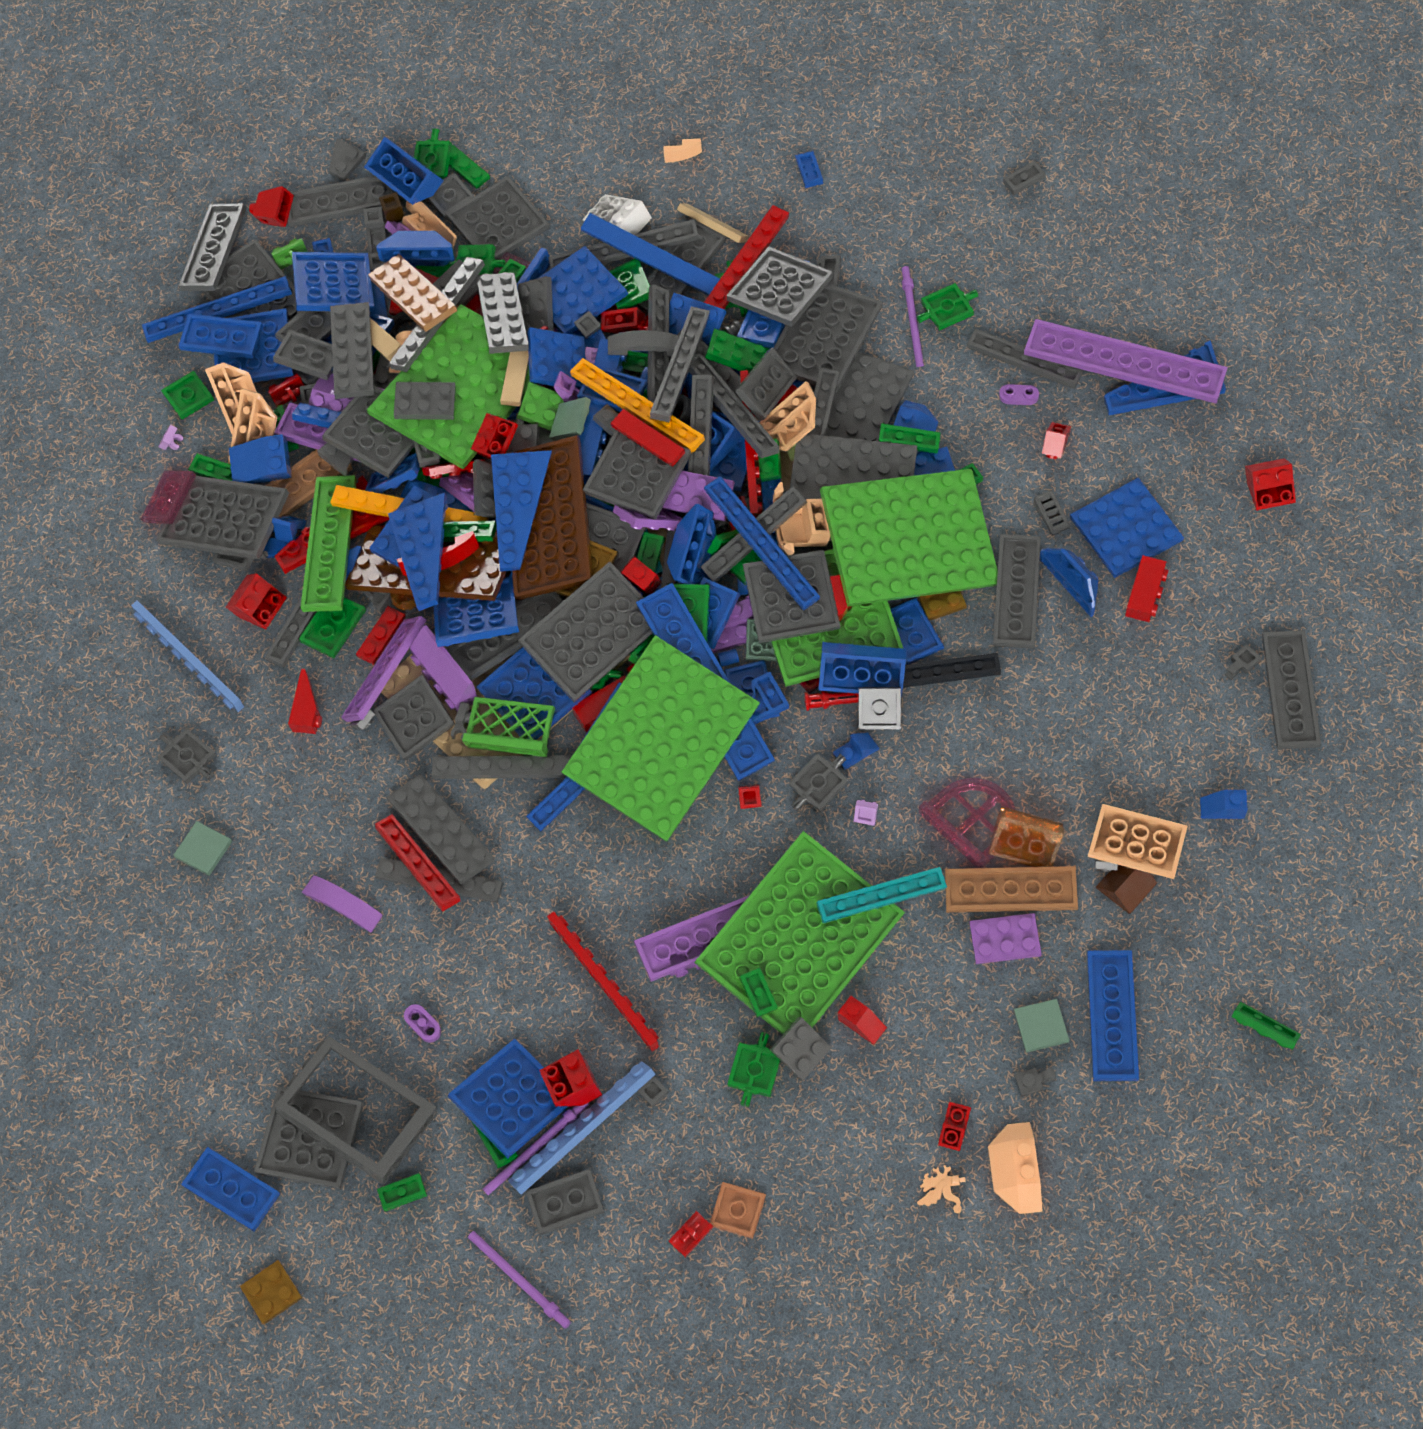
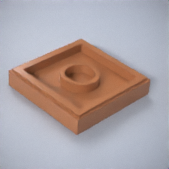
[710,1182,766,1239]

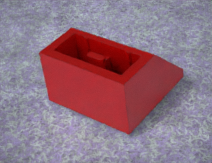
[471,413,519,460]
[1245,458,1296,511]
[226,573,287,630]
[539,1049,602,1106]

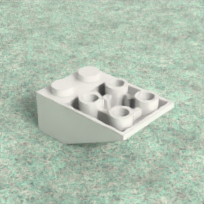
[583,194,652,235]

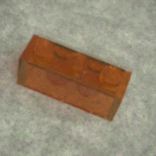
[988,806,1064,867]

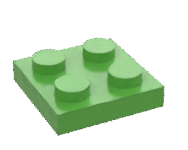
[517,382,564,431]

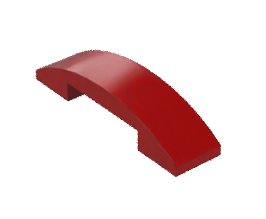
[396,531,479,576]

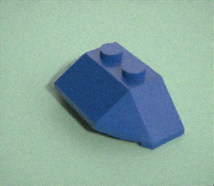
[376,231,455,267]
[894,400,938,454]
[667,504,717,584]
[1040,548,1099,617]

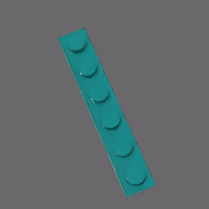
[816,867,947,923]

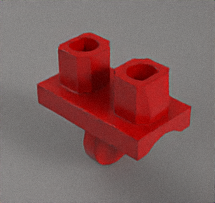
[268,374,304,406]
[668,1211,714,1258]

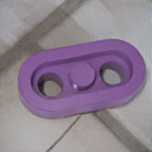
[999,384,1039,405]
[404,1004,441,1043]

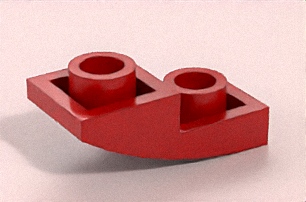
[938,1102,971,1151]

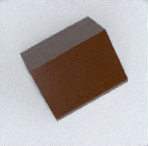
[1096,865,1157,914]

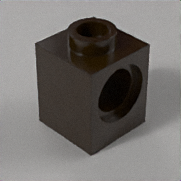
[379,192,404,223]

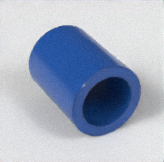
[718,648,739,667]

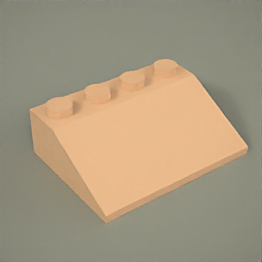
[1088,804,1188,879]

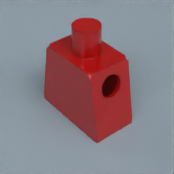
[249,186,294,227]
[620,557,662,596]

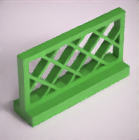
[462,697,555,757]

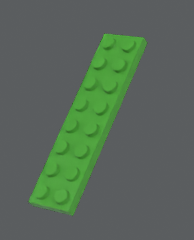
[301,475,357,612]

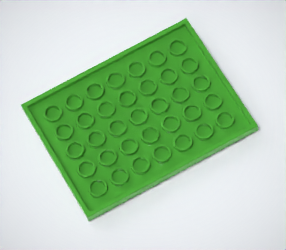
[367,304,537,469]
[820,469,998,606]
[561,635,760,842]
[695,831,905,1035]

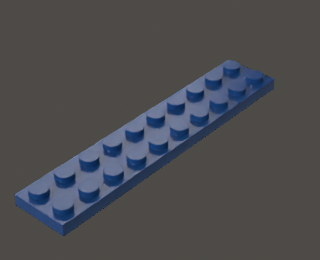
[636,583,775,781]

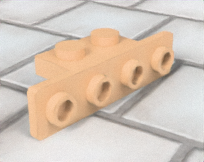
[402,201,457,249]

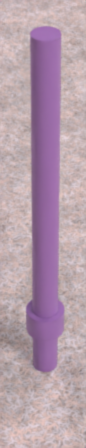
[902,266,924,367]
[483,1103,589,1195]
[468,1231,571,1329]

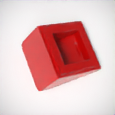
[738,784,762,809]

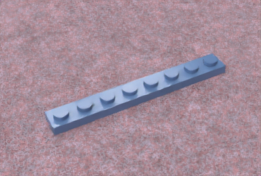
[131,601,244,712]
[508,1061,656,1194]

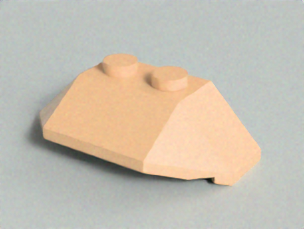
[205,362,257,436]
[759,381,816,451]
[228,389,277,464]
[988,1122,1042,1214]

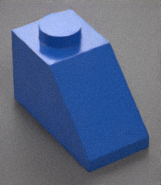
[1200,790,1247,819]

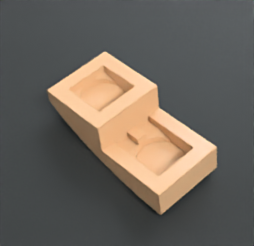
[664,138,702,163]

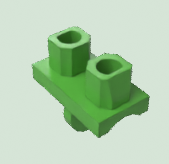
[271,238,308,270]

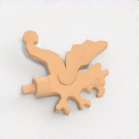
[917,1165,966,1213]

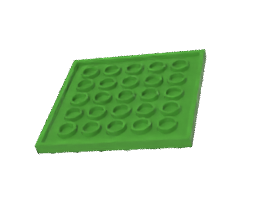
[771,549,904,687]

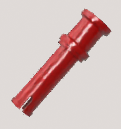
[804,691,859,711]

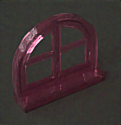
[919,778,1017,868]

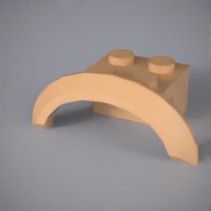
[773,482,831,556]

